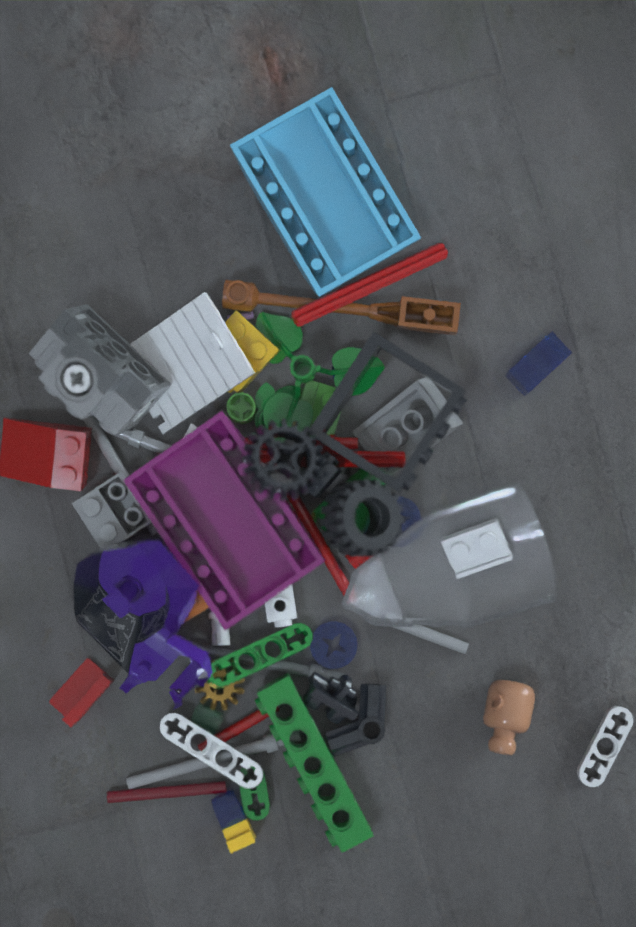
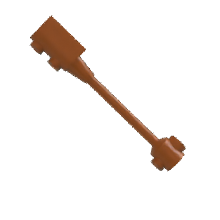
[222,279,461,336]

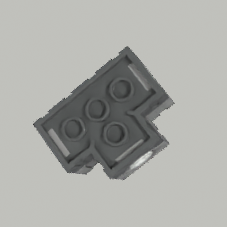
[29,304,172,436]

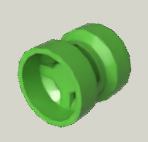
[226,392,257,424]

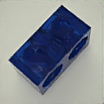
[505,331,572,397]

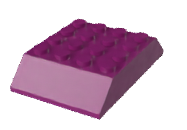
[123,411,325,630]

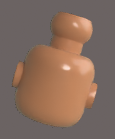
[483,680,535,756]

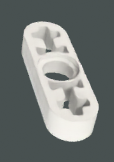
[577,706,633,787]

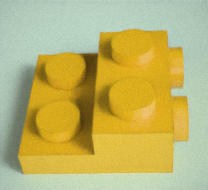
[225,310,280,393]

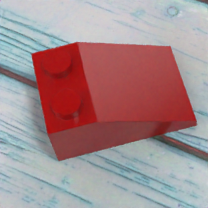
[0,417,92,491]

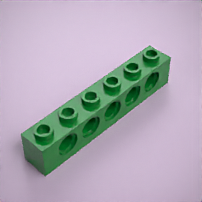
[254,673,374,853]

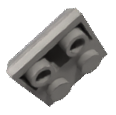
[72,471,152,548]

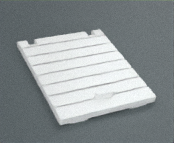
[130,292,255,434]

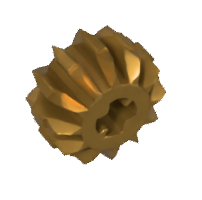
[195,660,245,710]

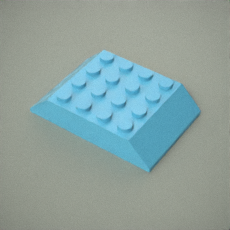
[230,87,421,297]

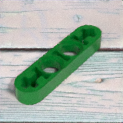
[207,623,313,689]

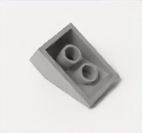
[352,377,463,476]

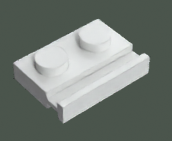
[441,518,513,579]

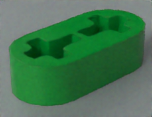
[239,764,270,820]

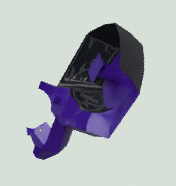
[73,541,213,711]

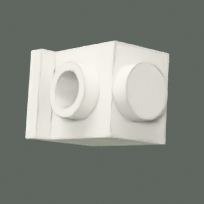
[265,585,297,628]

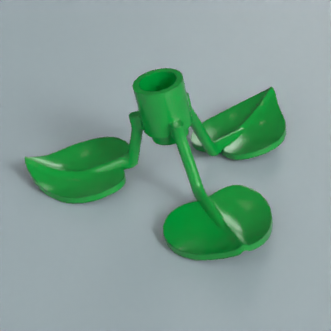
[255,312,384,443]

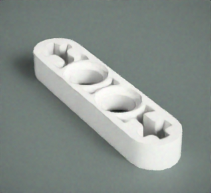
[160,713,263,788]

